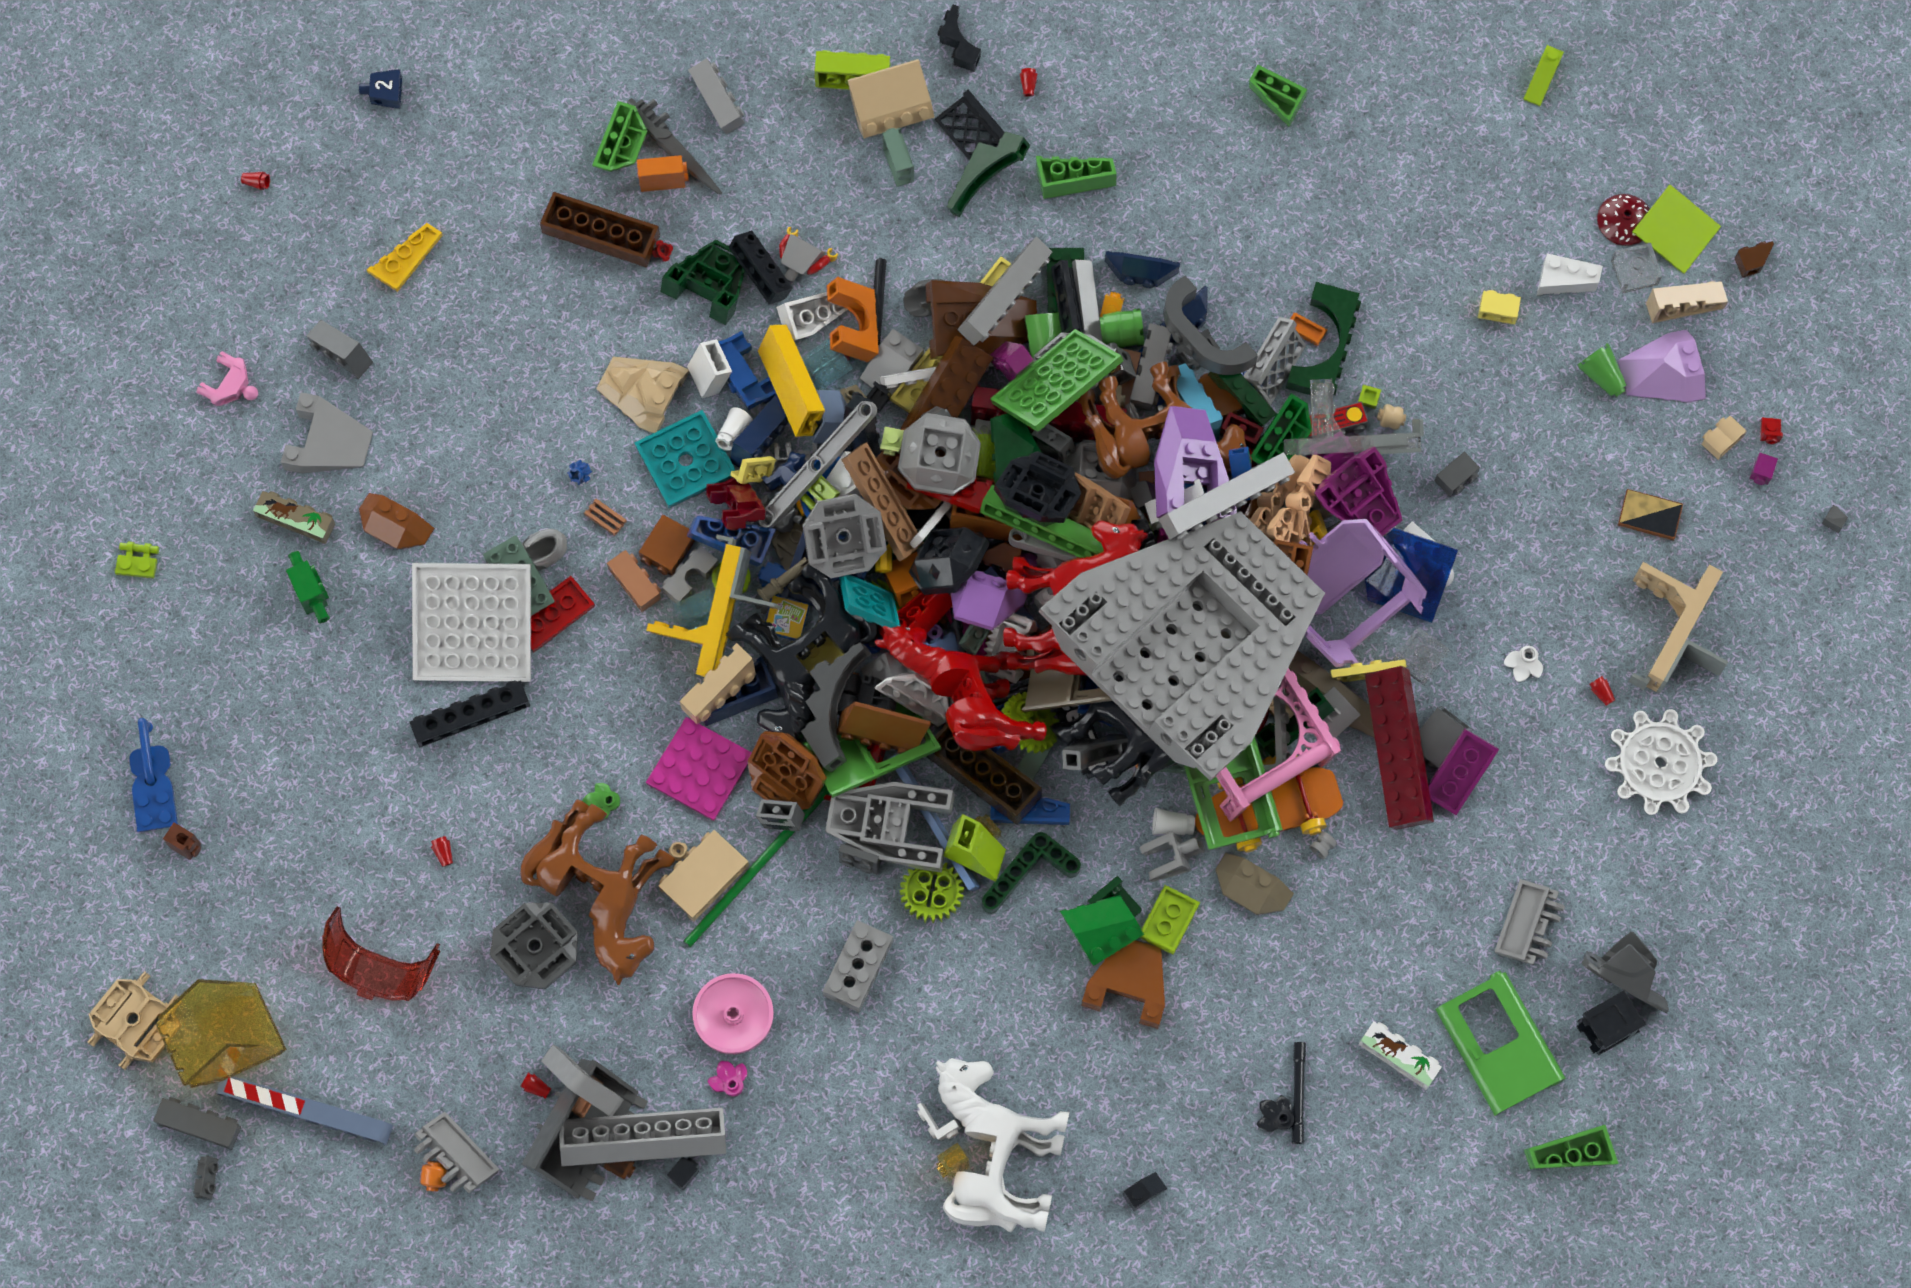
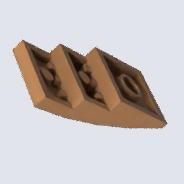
[1069,472,1131,529]

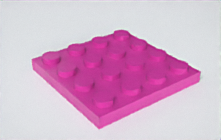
[646,717,752,821]

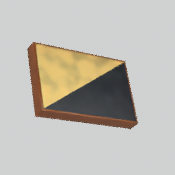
[1618,489,1683,540]

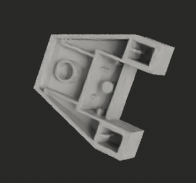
[281,392,373,473]

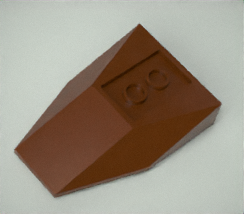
[925,280,1037,360]

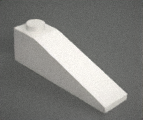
[777,292,848,340]

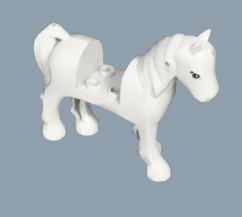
[936,1058,1069,1232]

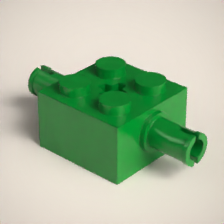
[286,551,330,623]

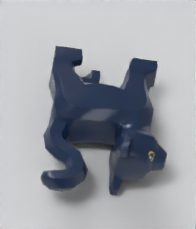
[762,451,807,496]

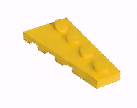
[366,223,443,292]

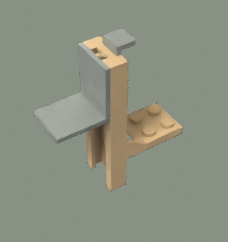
[1628,562,1728,694]

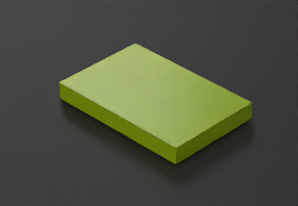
[1140,885,1200,955]

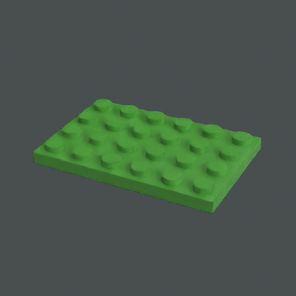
[990,329,1123,432]

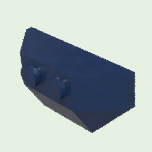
[1105,251,1180,288]
[1160,286,1208,343]

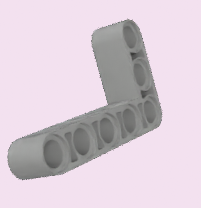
[541,1044,624,1117]

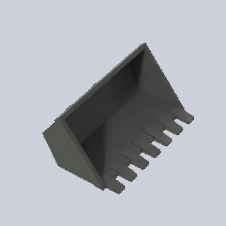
[521,1058,648,1201]

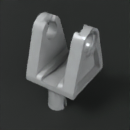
[1140,832,1205,882]

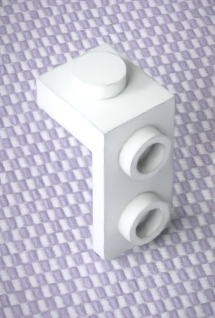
[917,1103,962,1141]

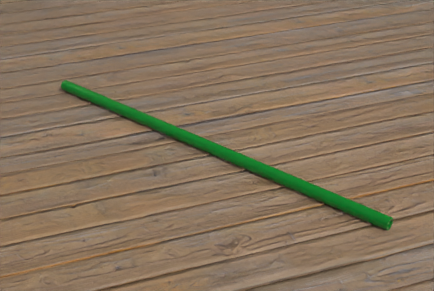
[683,745,868,948]

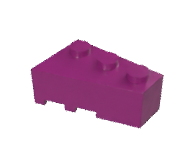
[990,341,1034,382]

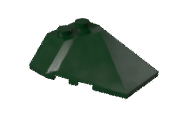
[990,413,1042,484]

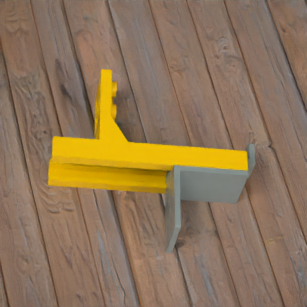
[646,535,782,677]

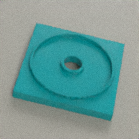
[634,409,736,508]

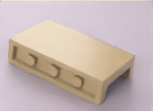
[658,830,749,922]

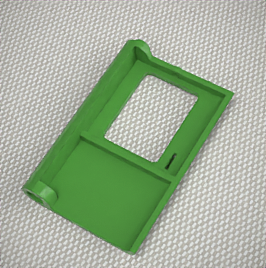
[803,702,941,798]
[1184,736,1283,850]
[1435,971,1566,1116]

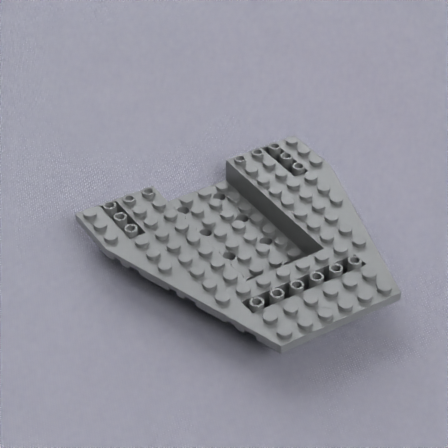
[1038,511,1325,781]

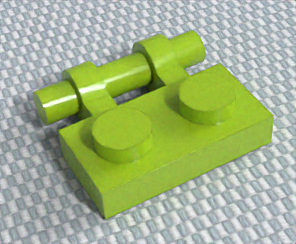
[115,541,159,579]

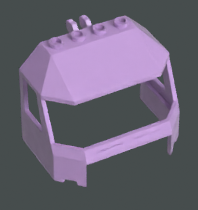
[1299,519,1427,667]

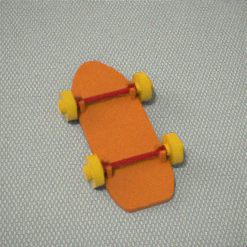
[1195,755,1343,853]

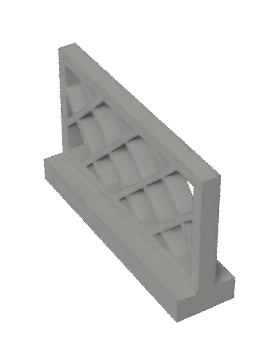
[1244,317,1306,406]

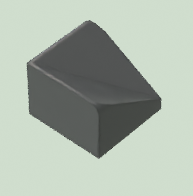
[1821,505,1848,533]

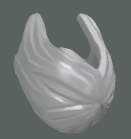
[522,529,567,570]

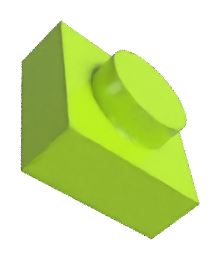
[1358,384,1381,409]

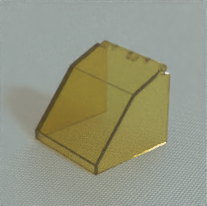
[156,979,287,1088]

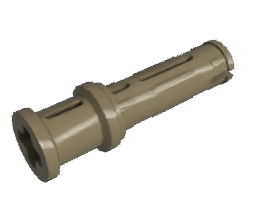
[757,557,809,602]

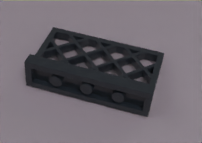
[935,89,1004,161]

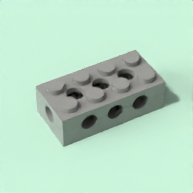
[822,920,894,1013]

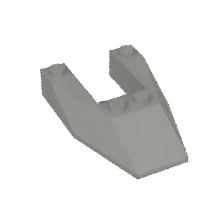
[825,782,955,873]

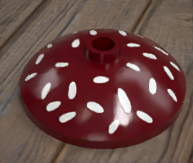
[1597,194,1650,246]

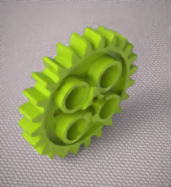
[1001,692,1059,754]
[900,862,964,923]

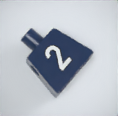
[359,69,403,109]

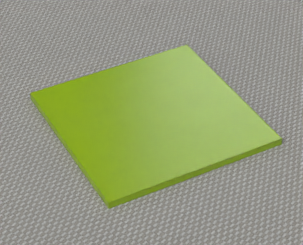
[1632,184,1721,274]

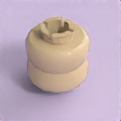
[1377,404,1406,430]

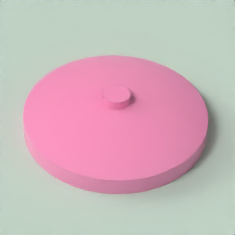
[693,973,774,1054]

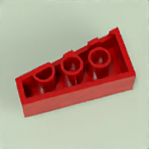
[878,592,952,638]

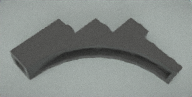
[801,643,871,773]
[1062,733,1128,770]

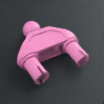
[197,351,258,406]

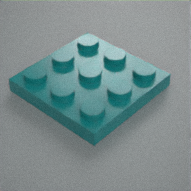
[839,575,900,628]

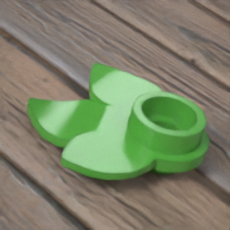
[582,783,621,819]

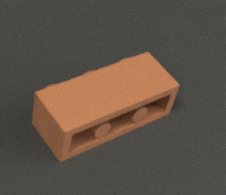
[607,550,661,612]

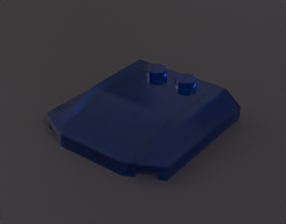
[1365,527,1458,623]

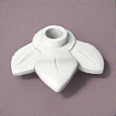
[1504,646,1543,682]

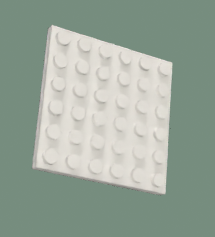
[412,563,531,682]

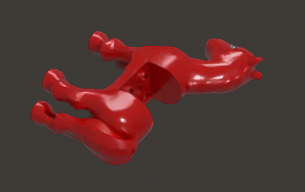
[1003,520,1148,676]
[875,626,1047,751]

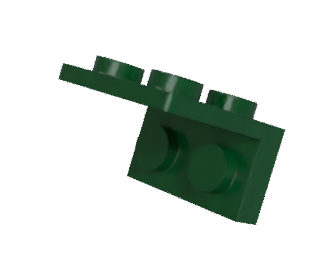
[1087,875,1142,917]

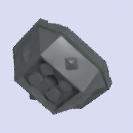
[490,903,578,989]

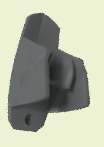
[1581,932,1669,1013]

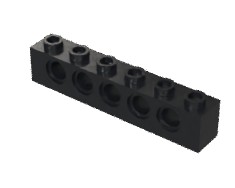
[410,680,530,748]

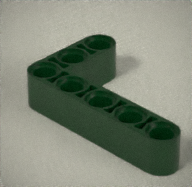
[982,832,1081,914]

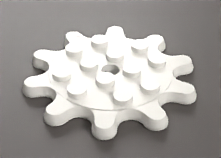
[1605,709,1717,815]

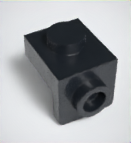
[866,381,892,414]

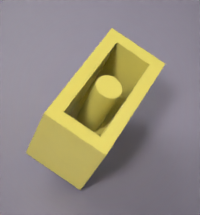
[1478,290,1521,325]

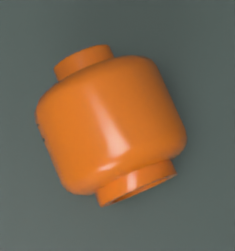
[420,1161,448,1192]

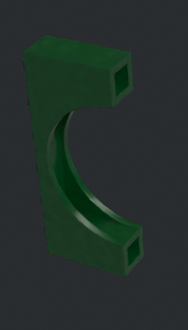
[1286,282,1361,401]

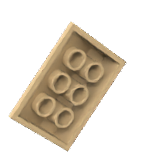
[847,59,934,138]

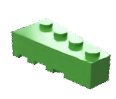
[1036,156,1117,199]
[1524,1125,1619,1169]

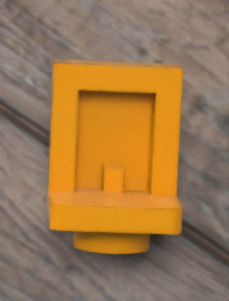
[1100,291,1125,317]

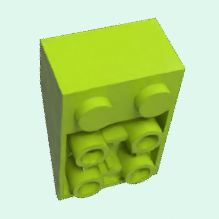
[943,814,1006,881]

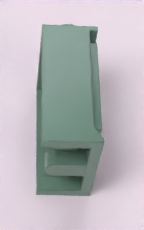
[882,128,914,187]

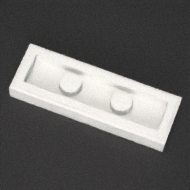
[910,502,952,549]

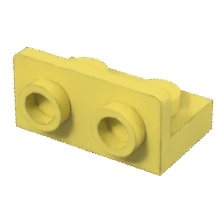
[731,456,776,484]

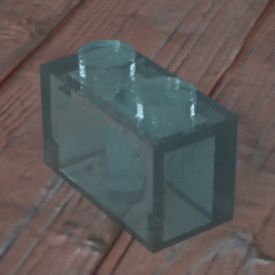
[674,588,713,630]

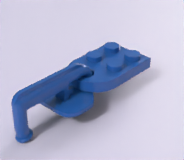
[129,718,178,833]

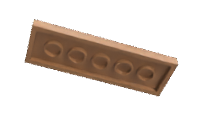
[841,442,924,561]

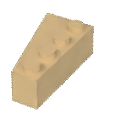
[1646,281,1728,323]
[680,643,756,724]

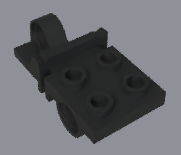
[837,674,897,715]

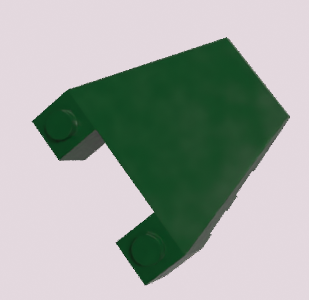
[660,240,745,325]

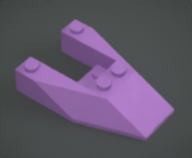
[1154,406,1237,523]
[951,552,1038,631]

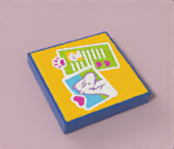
[765,595,810,640]

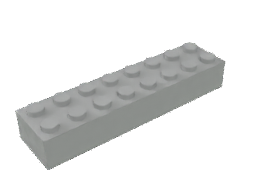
[560,1108,726,1166]

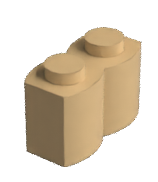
[1701,416,1747,460]

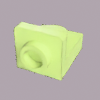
[880,427,904,456]

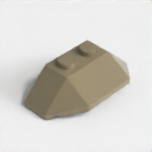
[1215,853,1294,915]

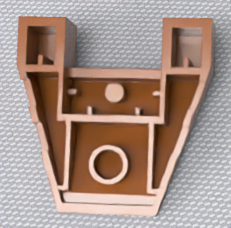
[1081,940,1165,1029]

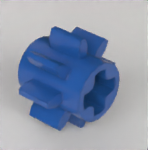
[567,460,592,485]

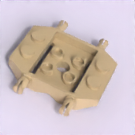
[87,971,182,1070]

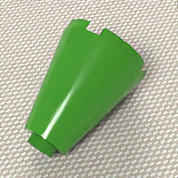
[1577,343,1626,397]

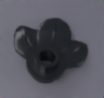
[1257,1095,1294,1132]

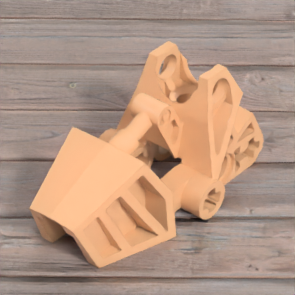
[1250,454,1331,546]

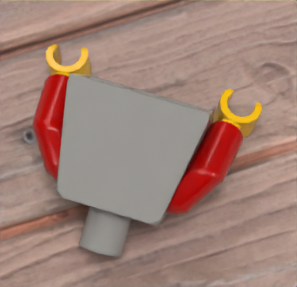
[779,227,838,282]

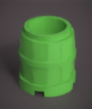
[1099,308,1145,349]

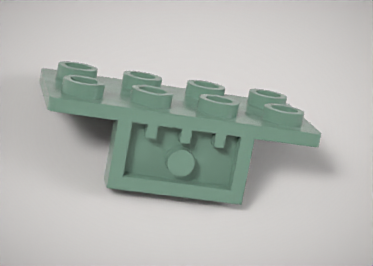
[483,535,555,616]

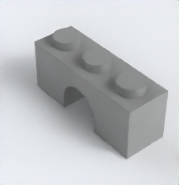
[662,546,719,607]

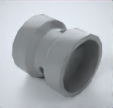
[1309,831,1337,859]

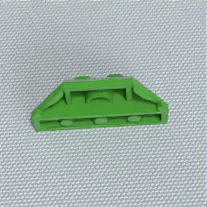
[592,101,647,172]

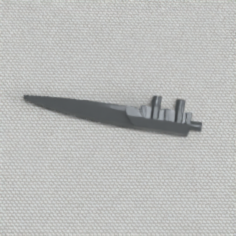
[627,98,723,194]

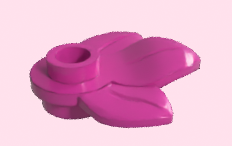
[708,1061,747,1096]

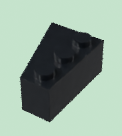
[843,394,882,458]

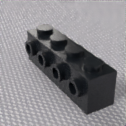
[728,230,793,305]

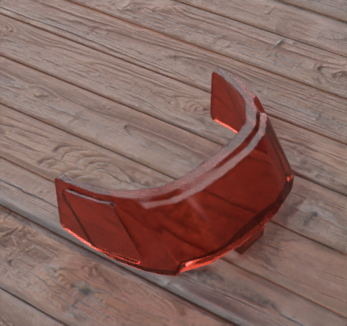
[322,906,441,1001]

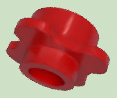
[652,240,673,262]

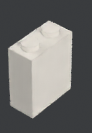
[687,339,732,398]

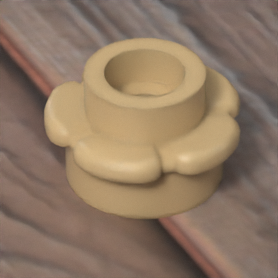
[669,842,688,861]

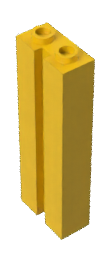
[758,325,825,437]

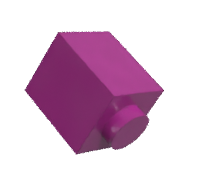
[1749,453,1778,485]

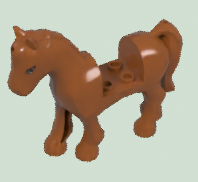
[1077,362,1252,479]
[520,799,675,986]

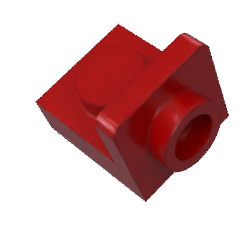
[1760,417,1783,444]

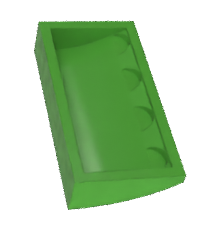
[1024,313,1062,365]

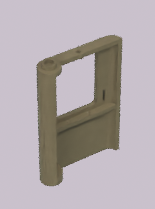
[1022,650,1143,712]

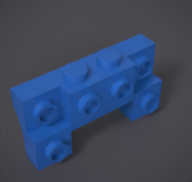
[718,331,776,410]

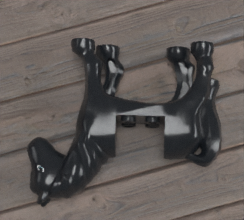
[726,564,878,742]
[1049,651,1178,807]

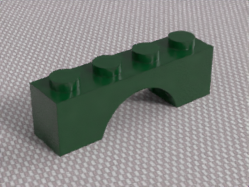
[1207,371,1277,427]
[1255,687,1335,757]

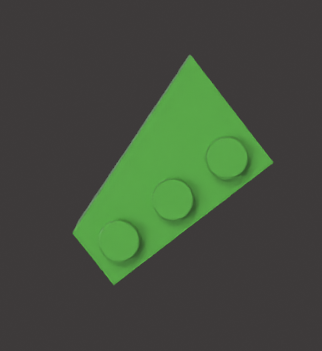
[1249,65,1307,127]

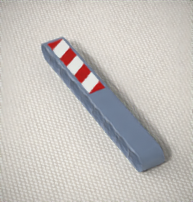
[216,1074,393,1145]

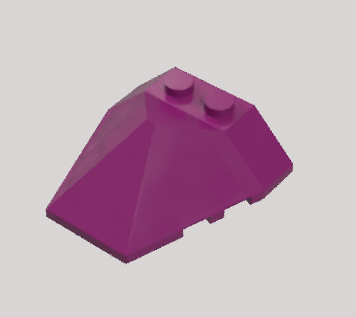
[1314,446,1403,536]

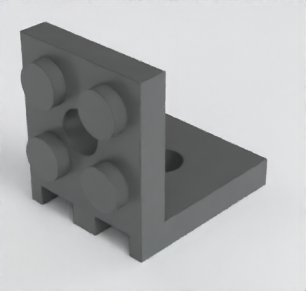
[838,843,882,875]

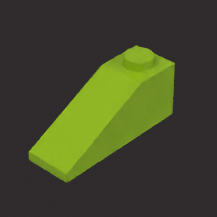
[1523,45,1564,106]

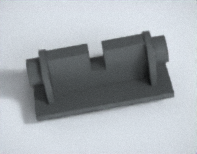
[193,1155,219,1200]

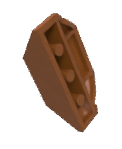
[359,493,435,550]

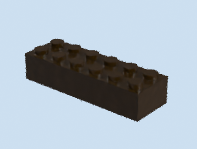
[926,723,1042,825]

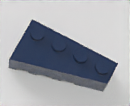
[730,394,789,468]

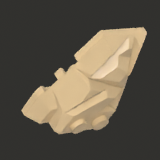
[596,357,690,433]

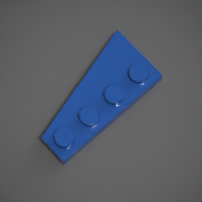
[990,797,1070,825]

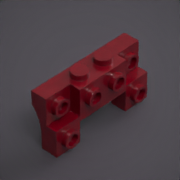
[706,477,766,530]

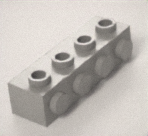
[688,58,745,134]

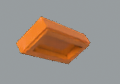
[1290,312,1327,346]

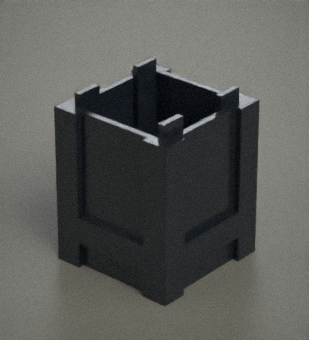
[1576,990,1647,1056]

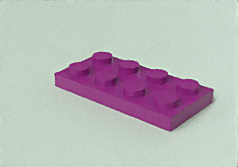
[1428,728,1499,815]

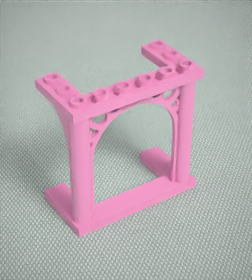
[1216,668,1341,822]

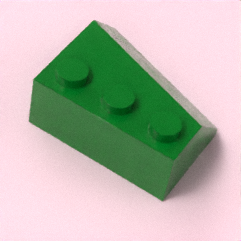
[1060,895,1144,966]

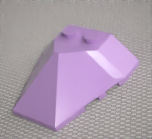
[1618,330,1706,402]

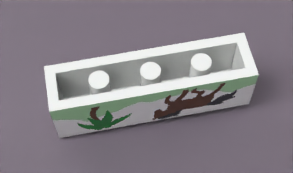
[1358,1021,1441,1090]

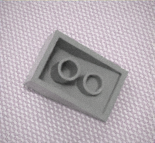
[859,329,924,395]

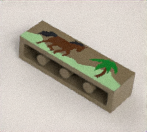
[253,491,335,544]

